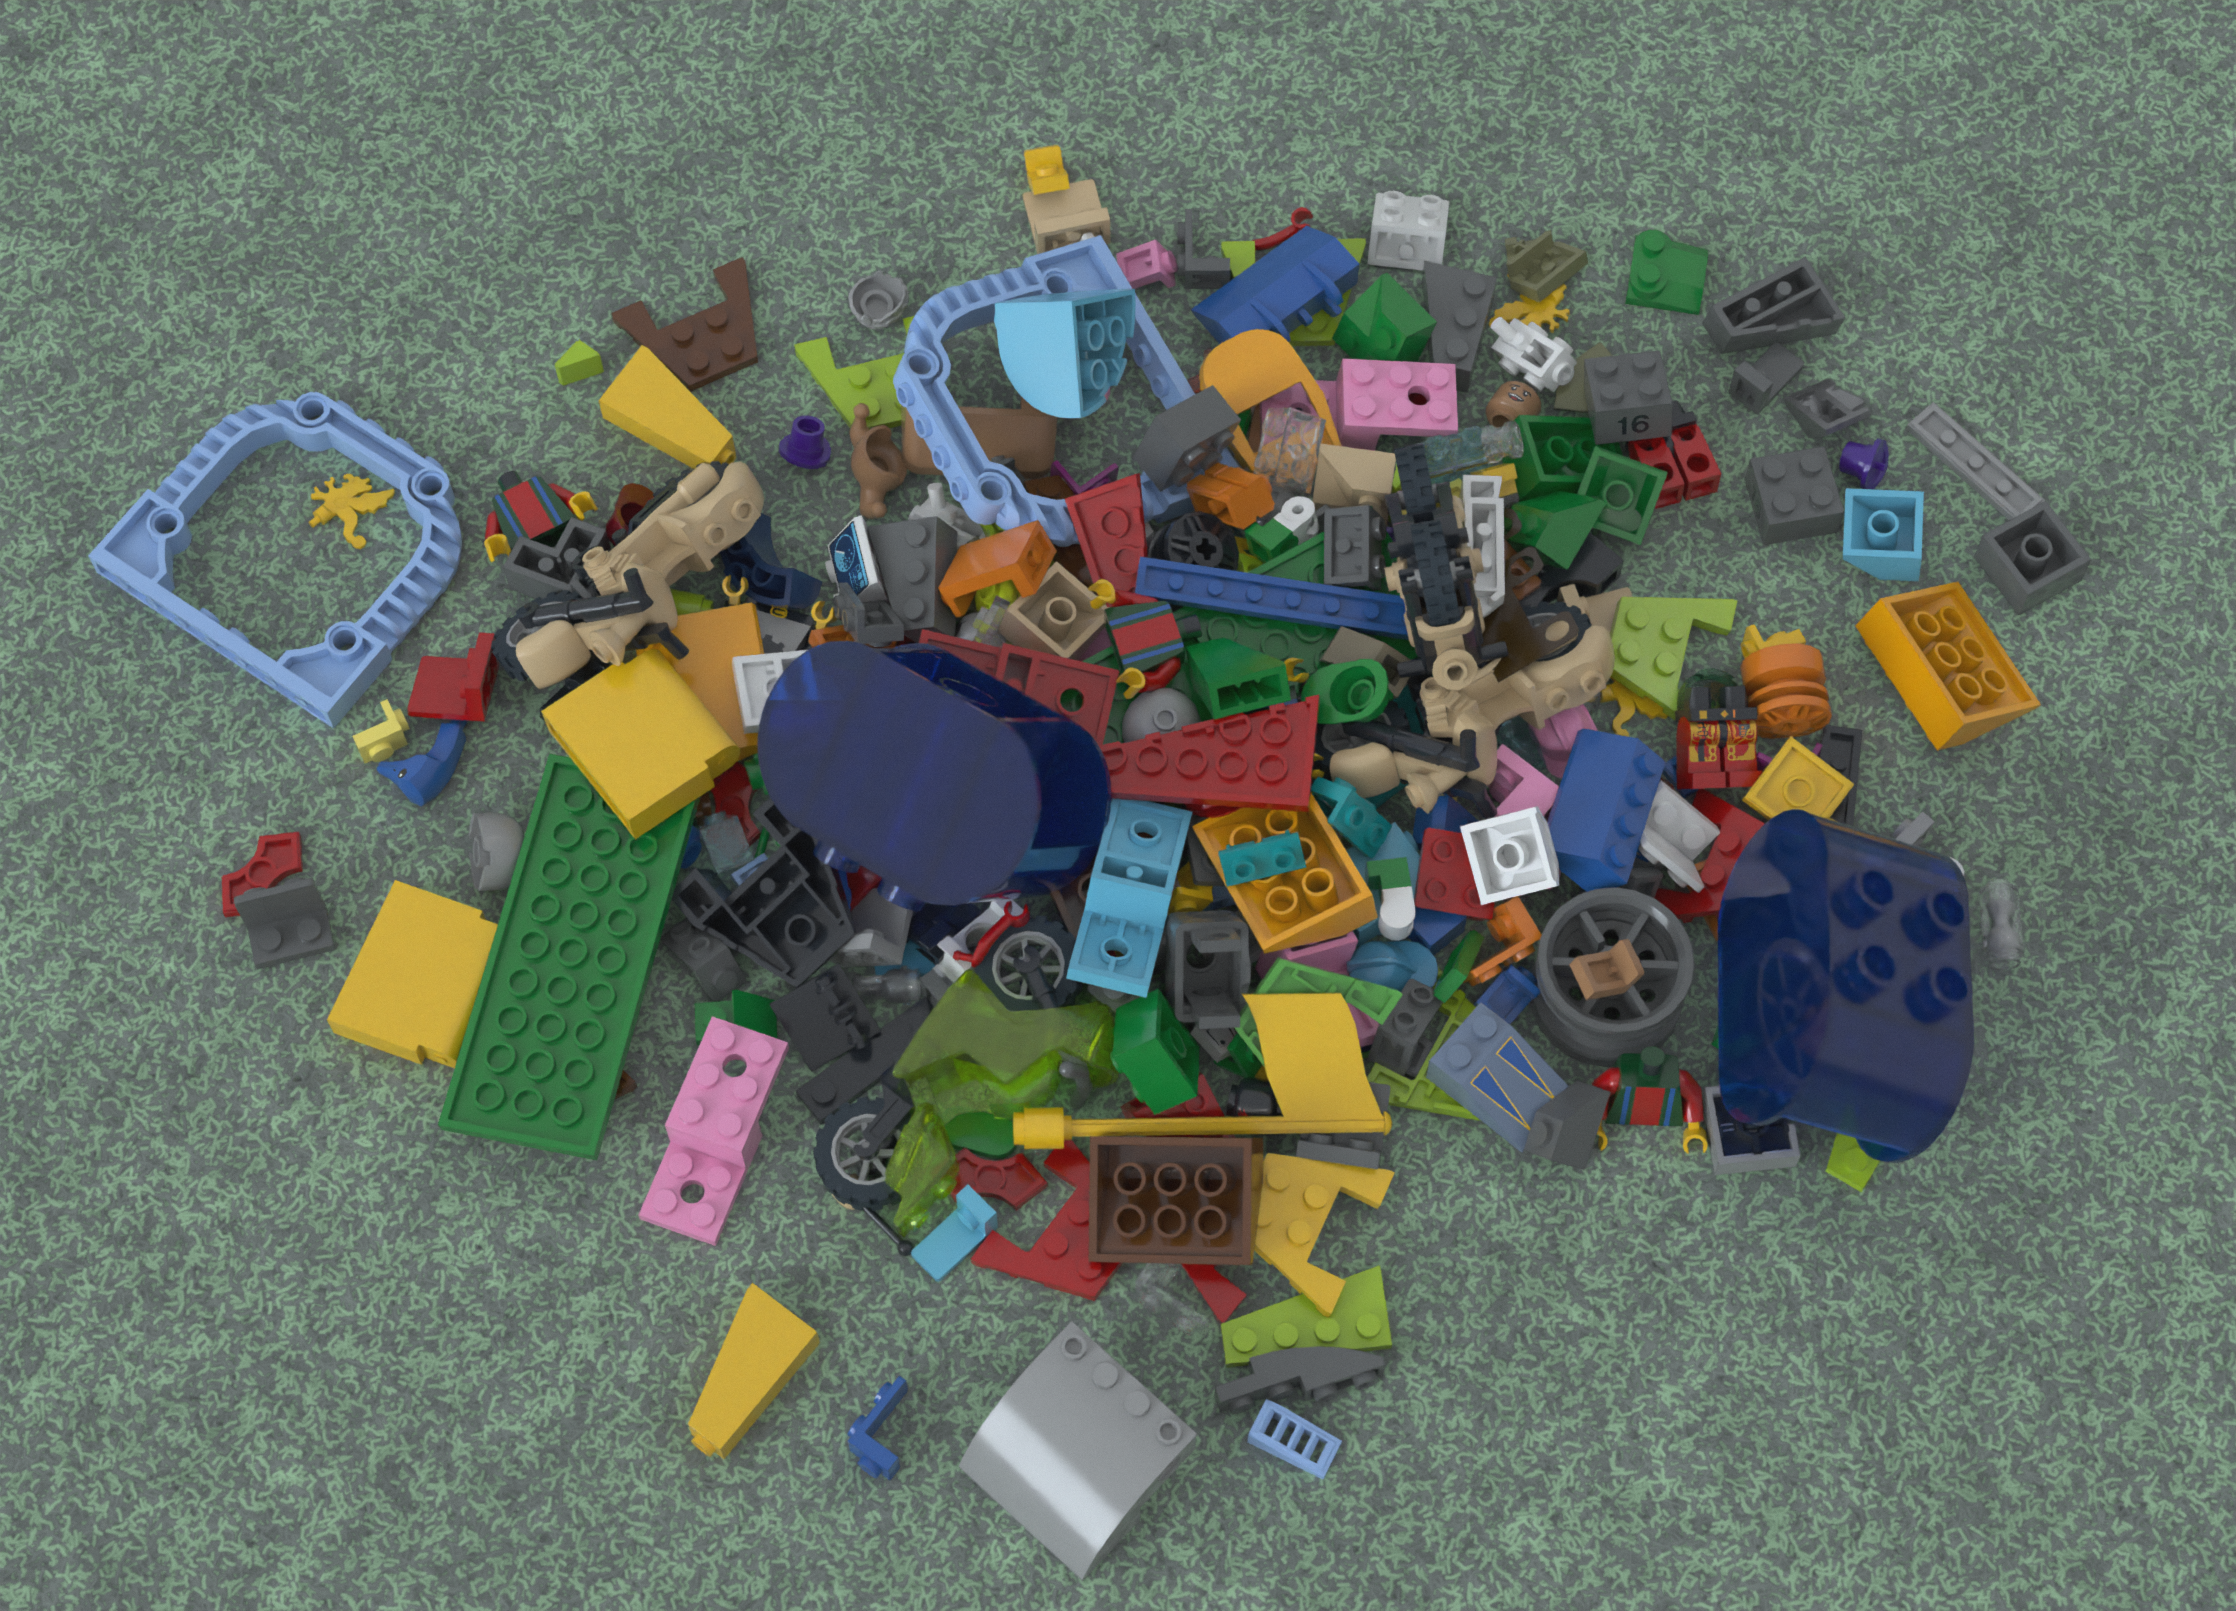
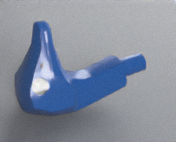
[376,719,468,807]

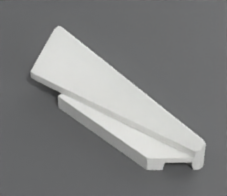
[1460,475,1505,618]

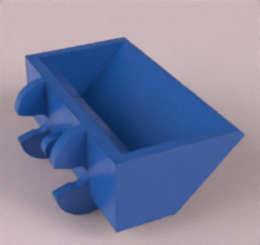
[1191,226,1359,344]

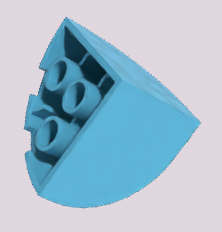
[994,289,1136,418]

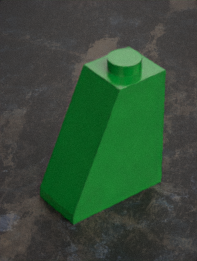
[1185,637,1291,719]

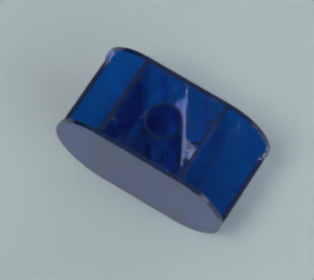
[758,641,1112,911]
[1718,809,1975,1163]

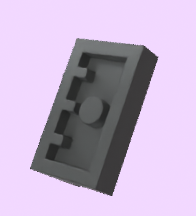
[1324,505,1386,591]

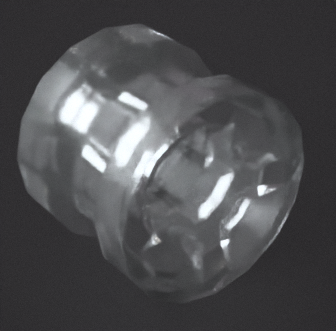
[1481,420,1523,464]

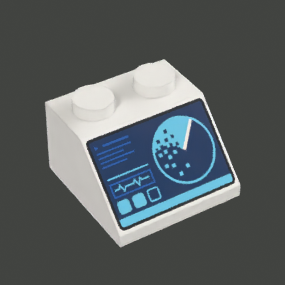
[825,515,892,609]

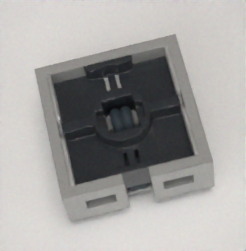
[1702,1079,1801,1175]

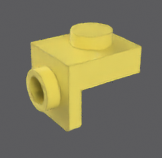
[352,699,410,764]

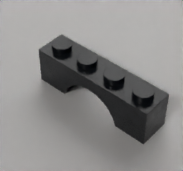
[1519,532,1624,607]

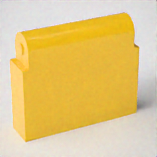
[541,649,741,839]
[327,880,498,1068]

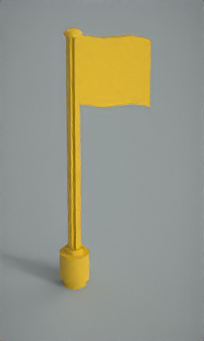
[1013,993,1392,1149]

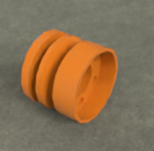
[1740,643,1832,739]

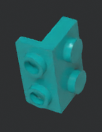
[1311,777,1392,859]

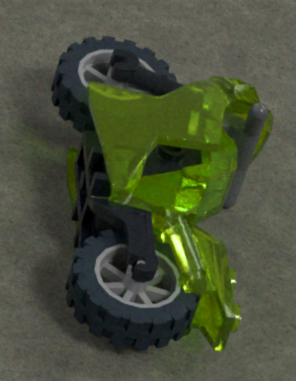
[813,915,1119,1238]

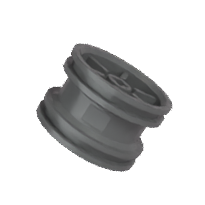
[1530,887,1694,1067]

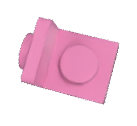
[1116,240,1178,289]

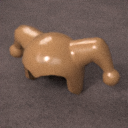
[849,403,907,519]

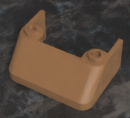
[901,396,1058,479]

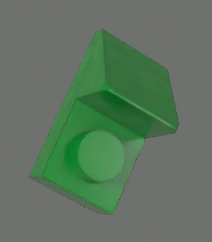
[694,990,778,1045]

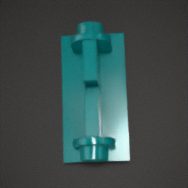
[1218,830,1306,887]

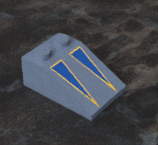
[1426,1002,1569,1153]

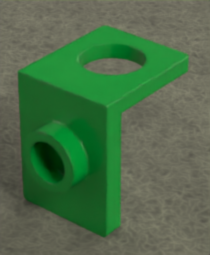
[1213,1032,1263,1078]

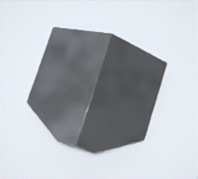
[1784,378,1871,438]

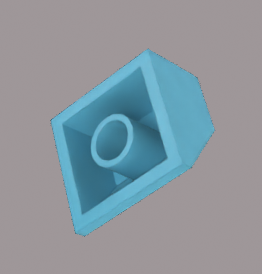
[1843,488,1924,581]

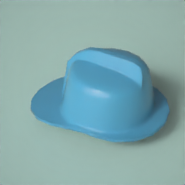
[1347,941,1438,992]

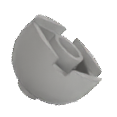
[1122,688,1201,743]
[469,812,525,891]

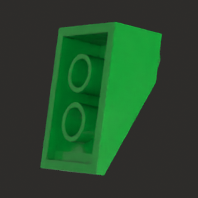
[1495,415,1623,503]

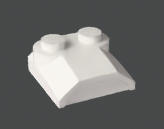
[1460,806,1559,905]

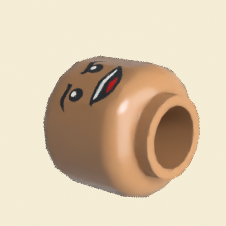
[1486,381,1541,434]

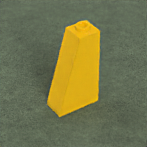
[599,345,736,469]
[688,1283,820,1459]

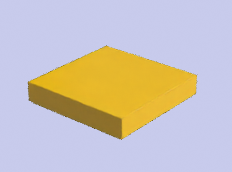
[1742,736,1854,848]

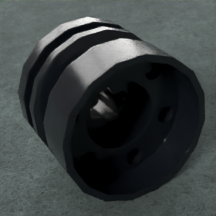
[1146,511,1239,606]

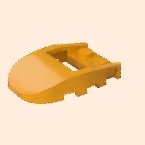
[1199,329,1341,484]

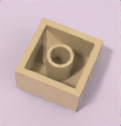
[1313,443,1396,527]
[998,562,1110,660]

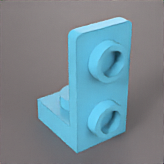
[911,1184,998,1282]

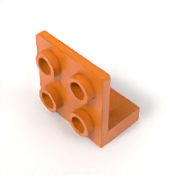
[1462,896,1542,987]

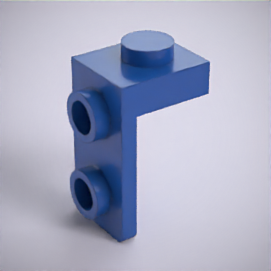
[848,1376,908,1480]

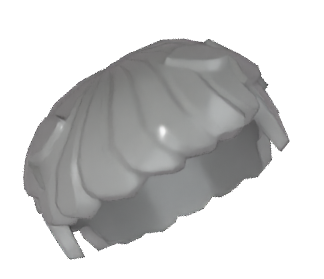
[848,271,909,330]

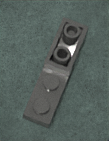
[1214,1346,1385,1414]

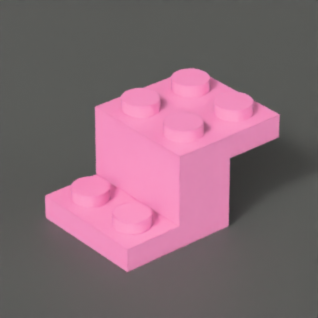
[1487,744,1561,890]

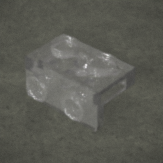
[1254,407,1326,494]

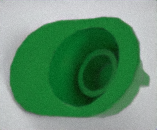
[1301,659,1394,724]

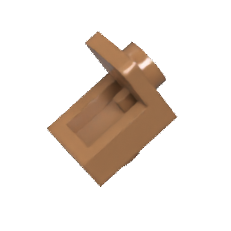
[1569,939,1644,1000]

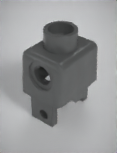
[1165,910,1251,1029]

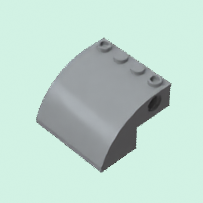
[959,1321,1197,1581]

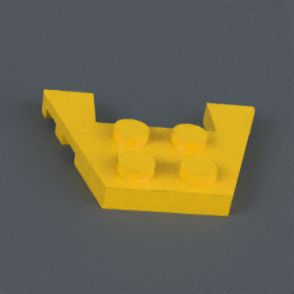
[1254,1153,1395,1317]

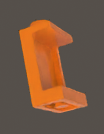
[938,520,1057,618]

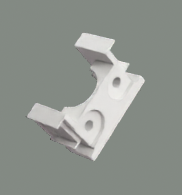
[932,891,1031,990]

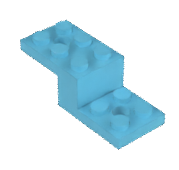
[1066,798,1192,998]

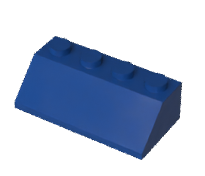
[1547,728,1666,892]

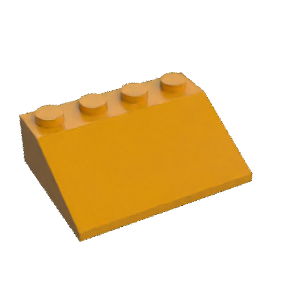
[1855,582,2041,751]
[636,602,780,762]
[1192,793,1378,954]

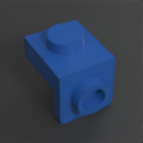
[1473,965,1541,1024]

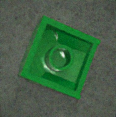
[1625,230,1708,315]
[1577,446,1668,545]

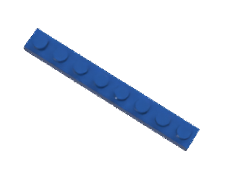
[1135,557,1409,640]

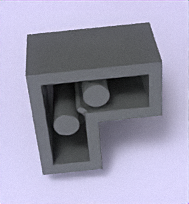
[503,517,611,599]

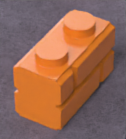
[1186,463,1275,530]

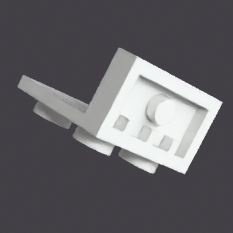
[1367,191,1449,270]
[1639,780,1720,893]

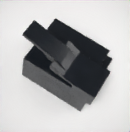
[906,892,981,966]

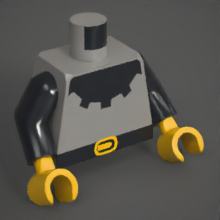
[722,575,837,664]

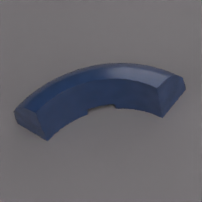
[719,513,822,609]

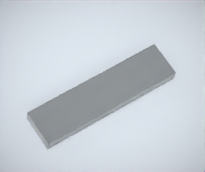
[1906,402,2045,520]

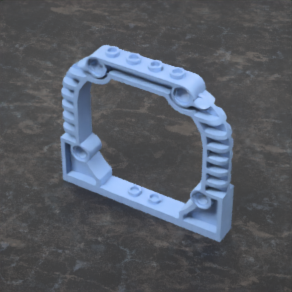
[893,235,1238,547]
[88,392,462,728]

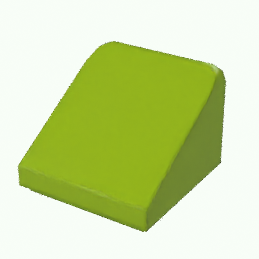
[555,340,604,386]

